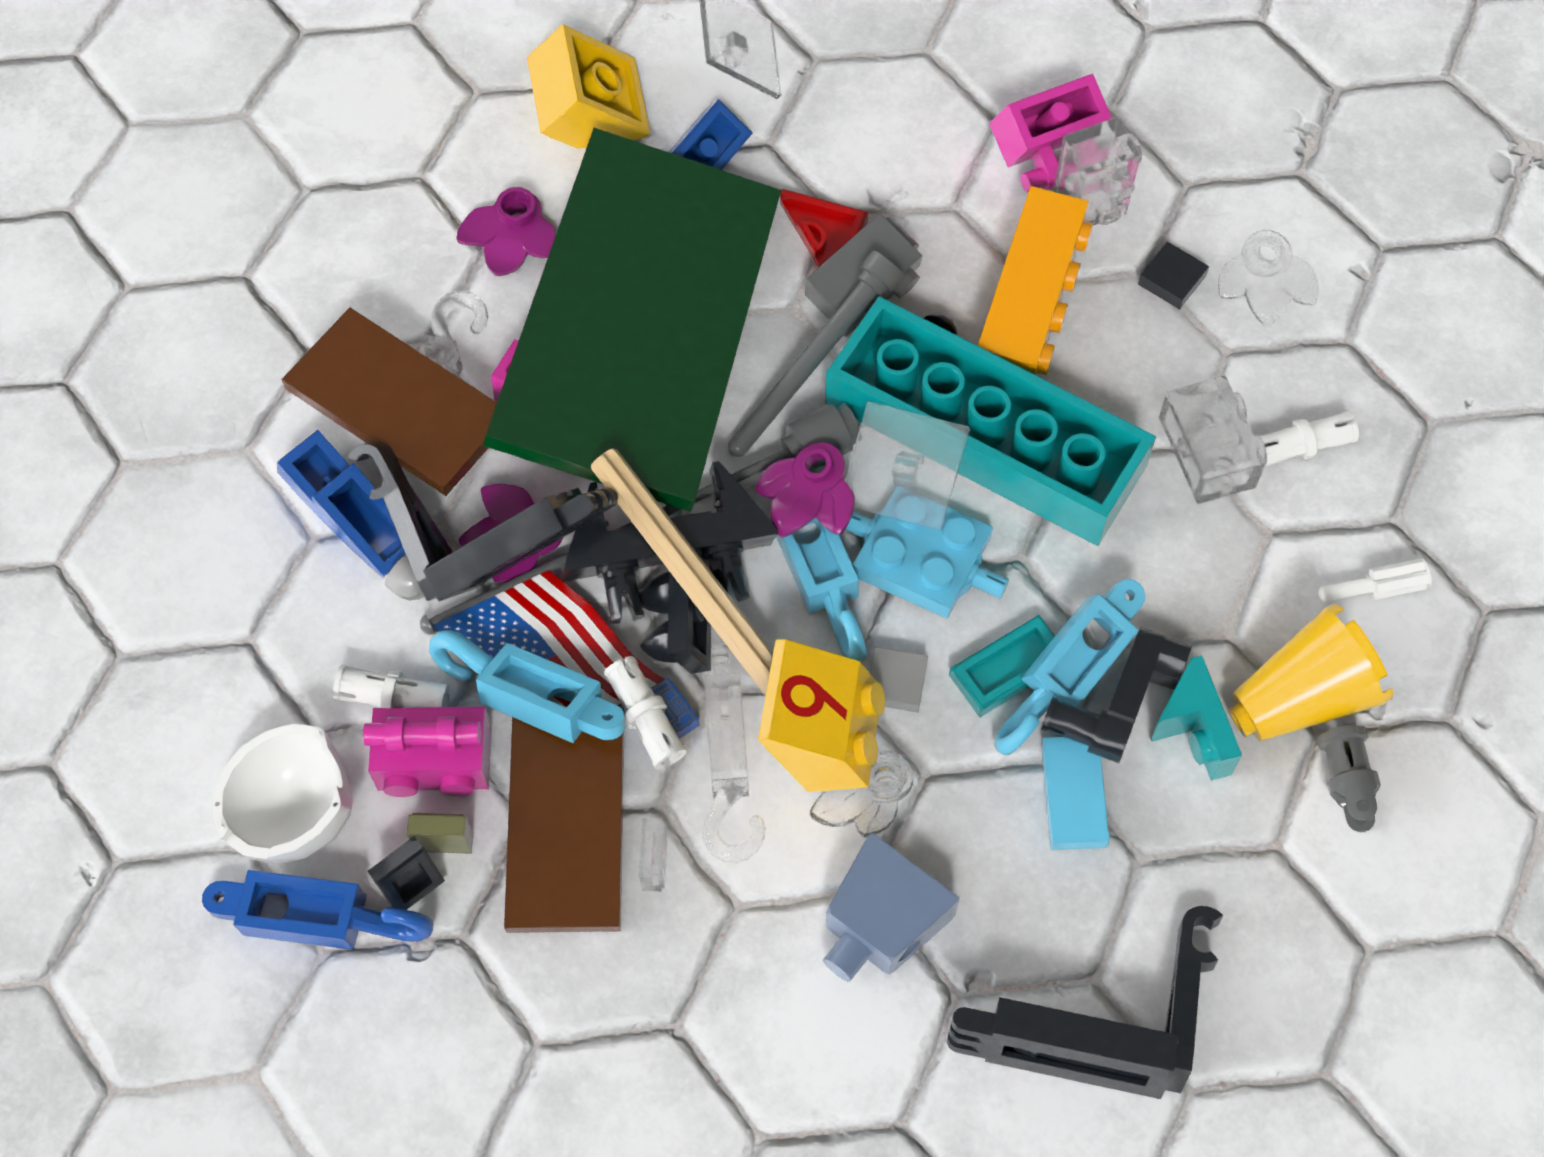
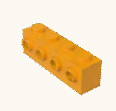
[978,186,1093,376]

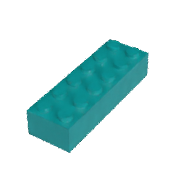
[825,296,1156,546]

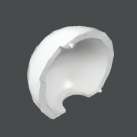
[212,723,353,864]

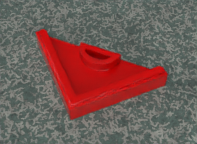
[780,189,868,268]

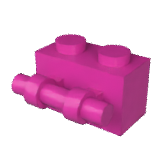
[989,74,1114,192]
[363,707,492,797]

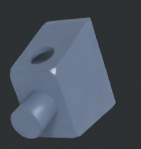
[823,832,960,982]

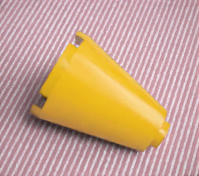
[1228,604,1394,741]

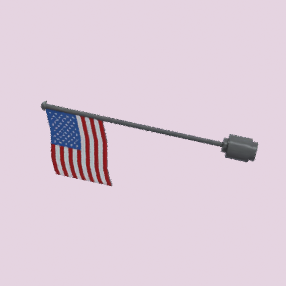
[420,403,862,708]

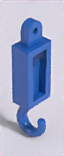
[202,870,434,950]

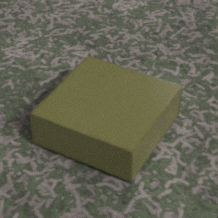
[407,813,473,854]

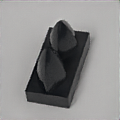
[638,571,711,674]

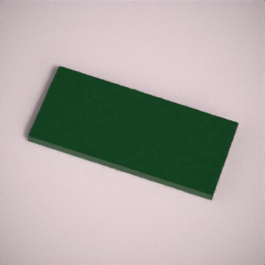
[483,128,781,512]

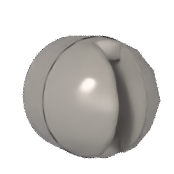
[385,555,424,601]

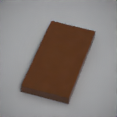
[281,307,497,496]
[504,709,624,933]

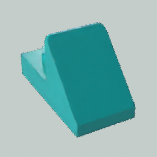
[1151,655,1242,781]

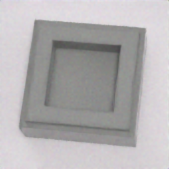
[870,647,928,713]

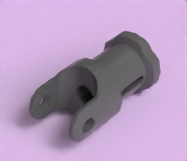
[1317,725,1381,832]

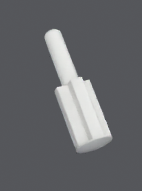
[1319,558,1432,602]

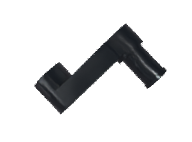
[1041,627,1192,763]

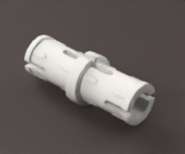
[1248,410,1359,469]
[604,656,687,769]
[333,665,450,708]

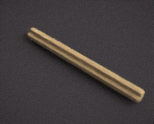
[591,448,773,696]

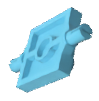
[845,485,1009,619]

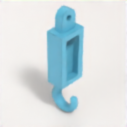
[771,518,867,662]
[994,579,1145,755]
[429,630,625,743]

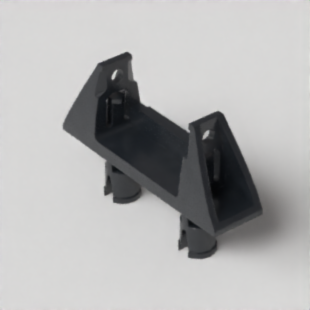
[562,461,778,624]

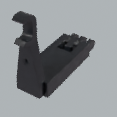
[348,441,618,602]
[947,906,1223,1099]

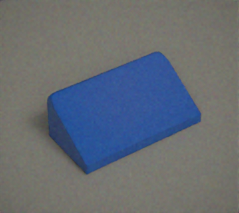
[669,99,753,170]

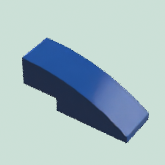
[277,430,406,578]

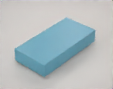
[1041,737,1109,850]

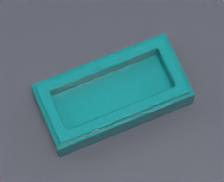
[949,615,1055,717]

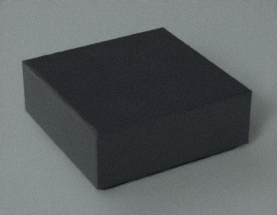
[1138,241,1209,310]
[367,836,445,910]

